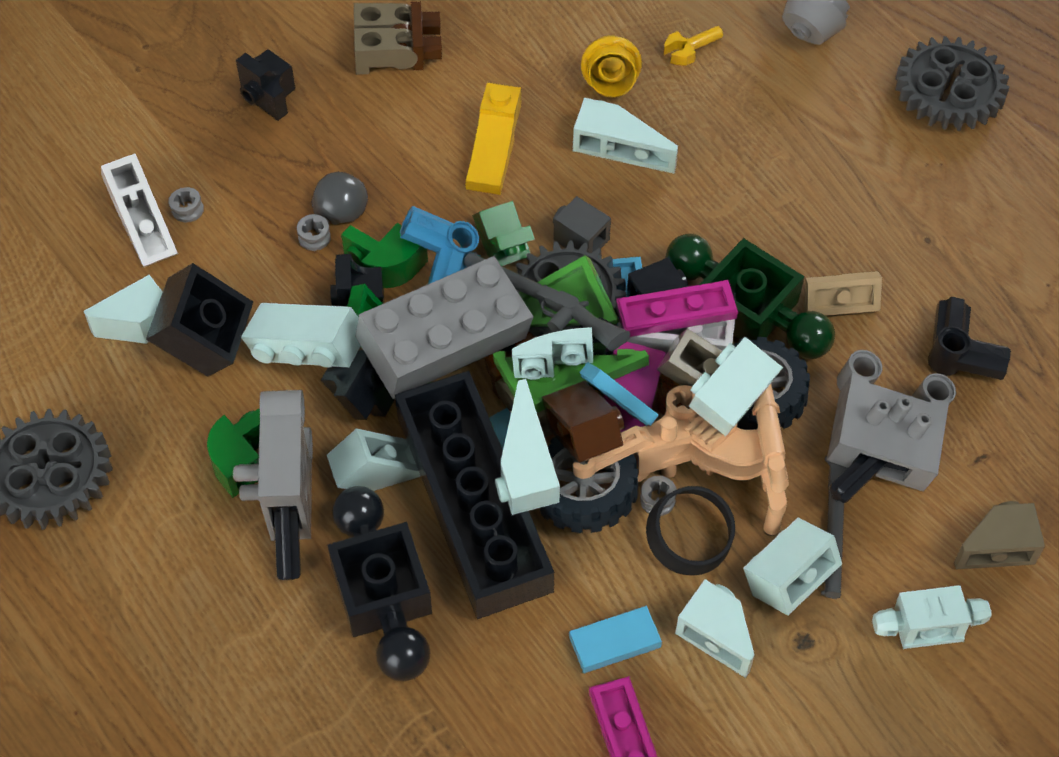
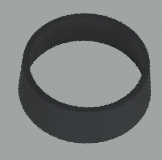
[646,486,735,576]

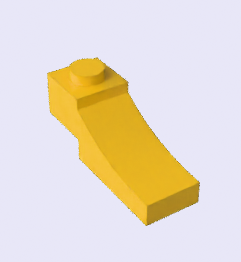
[465,83,521,195]

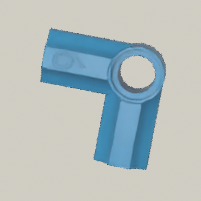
[400,206,479,285]

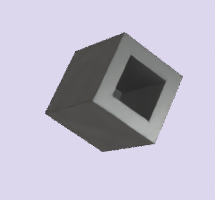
[553,196,611,253]

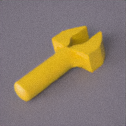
[664,26,723,66]

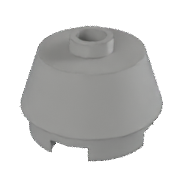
[782,0,850,45]

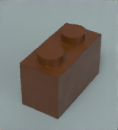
[542,381,624,463]

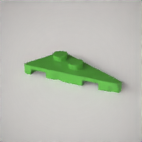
[519,255,620,327]
[493,349,649,413]

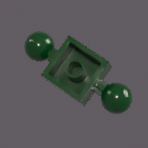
[666,234,835,359]

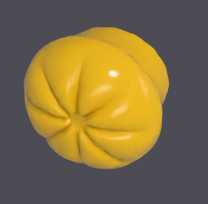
[581,35,642,97]

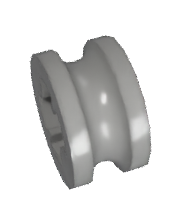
[169,187,204,222]
[296,214,331,251]
[640,476,677,516]

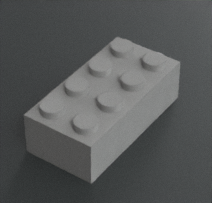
[355,256,533,399]

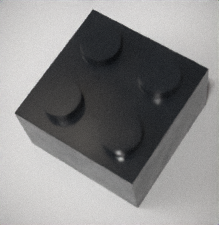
[146,263,253,377]

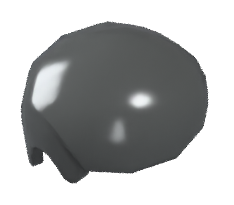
[311,171,368,225]

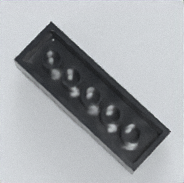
[395,371,555,620]

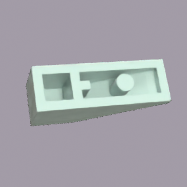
[573,98,678,174]
[495,379,560,515]

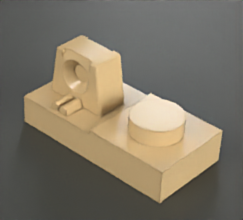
[804,271,882,316]

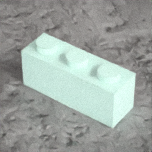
[241,303,361,368]

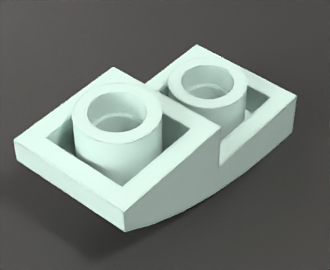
[512,327,593,380]

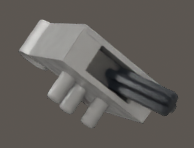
[826,350,956,503]
[233,390,313,580]

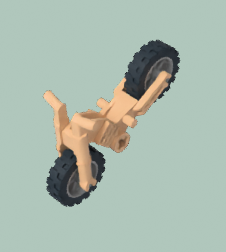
[540,337,810,535]

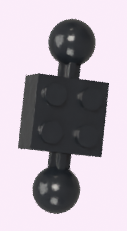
[327,486,432,681]

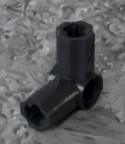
[928,297,1011,380]

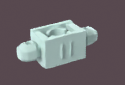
[872,585,992,649]

